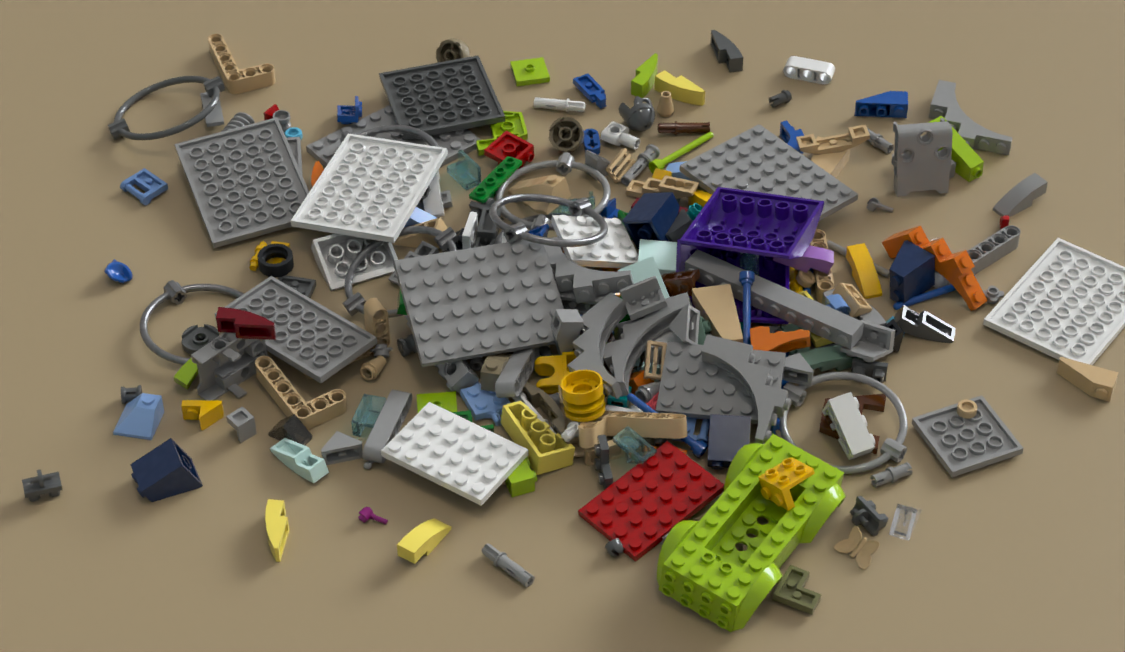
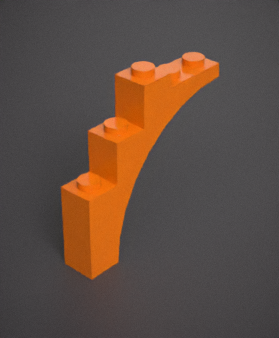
[882,225,988,311]
[750,326,810,353]

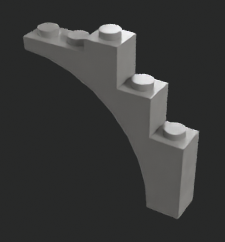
[929,80,1012,155]
[545,237,634,303]
[568,292,628,399]
[603,292,692,397]
[701,334,791,444]

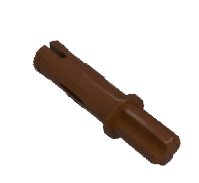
[658,121,710,135]

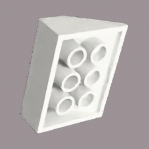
[311,234,398,291]

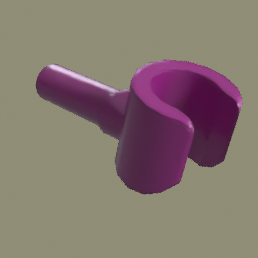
[358,507,388,525]

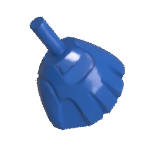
[105,259,133,283]

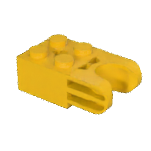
[534,352,577,395]

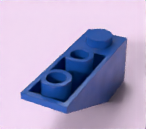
[854,91,908,118]

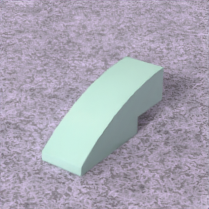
[270,438,329,483]

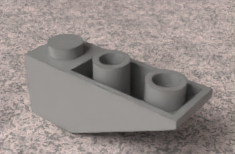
[550,309,584,355]

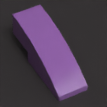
[773,245,834,274]

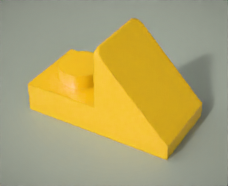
[181,400,224,431]

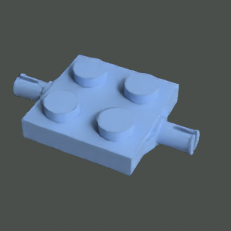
[460,381,510,426]

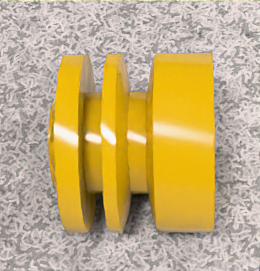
[560,370,606,422]

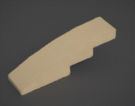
[626,175,699,199]

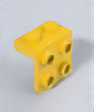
[758,457,815,511]

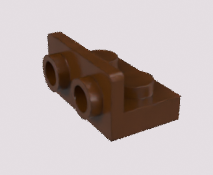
[661,269,701,297]

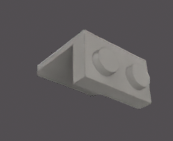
[840,320,895,362]

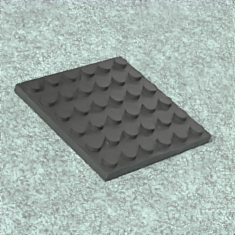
[379,56,505,140]

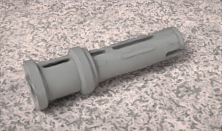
[621,144,660,186]

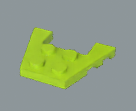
[476,111,528,156]

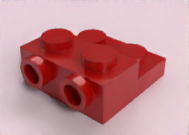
[484,130,535,170]

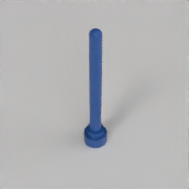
[739,270,755,345]
[893,275,976,310]
[627,393,708,458]

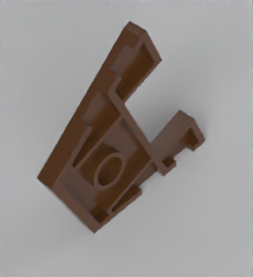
[819,394,886,454]

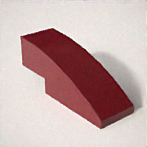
[216,307,276,340]

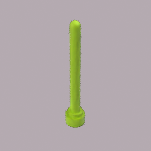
[648,132,714,173]

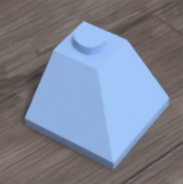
[113,393,164,440]

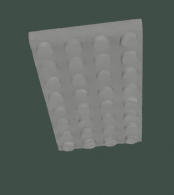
[215,276,377,383]

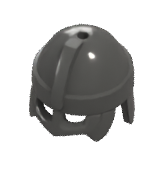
[619,96,656,132]

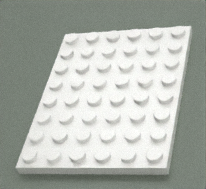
[291,134,448,243]
[983,238,1125,365]

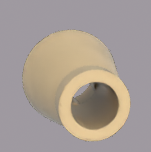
[657,91,674,117]
[360,355,387,380]

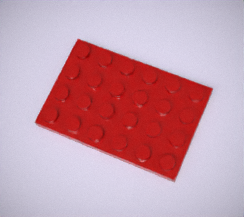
[578,441,724,562]

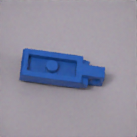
[573,74,607,109]

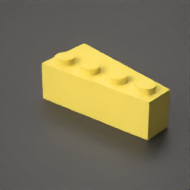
[500,401,575,475]

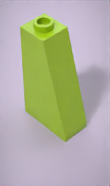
[928,116,984,182]

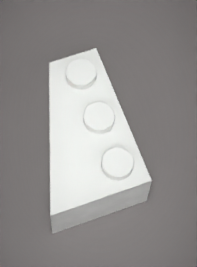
[822,392,875,460]

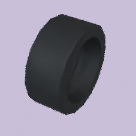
[257,244,294,278]

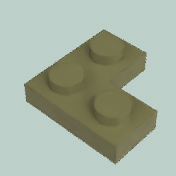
[773,565,821,615]

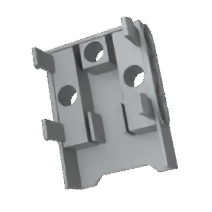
[892,118,952,197]
[191,332,268,400]

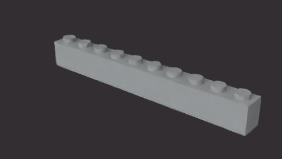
[685,249,864,350]

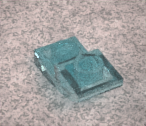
[739,252,759,276]

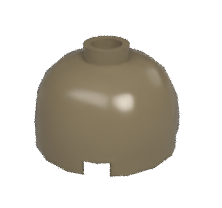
[436,38,470,63]
[549,117,585,153]

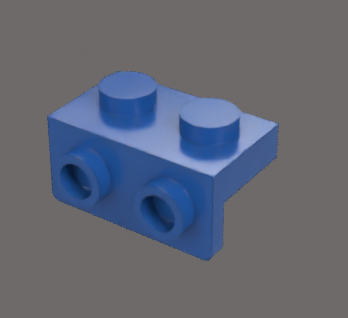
[337,96,362,125]

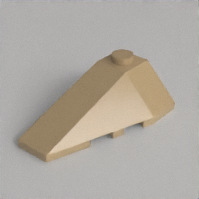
[508,175,571,215]

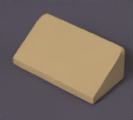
[832,283,872,317]

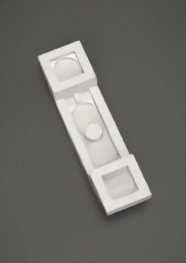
[423,170,444,217]

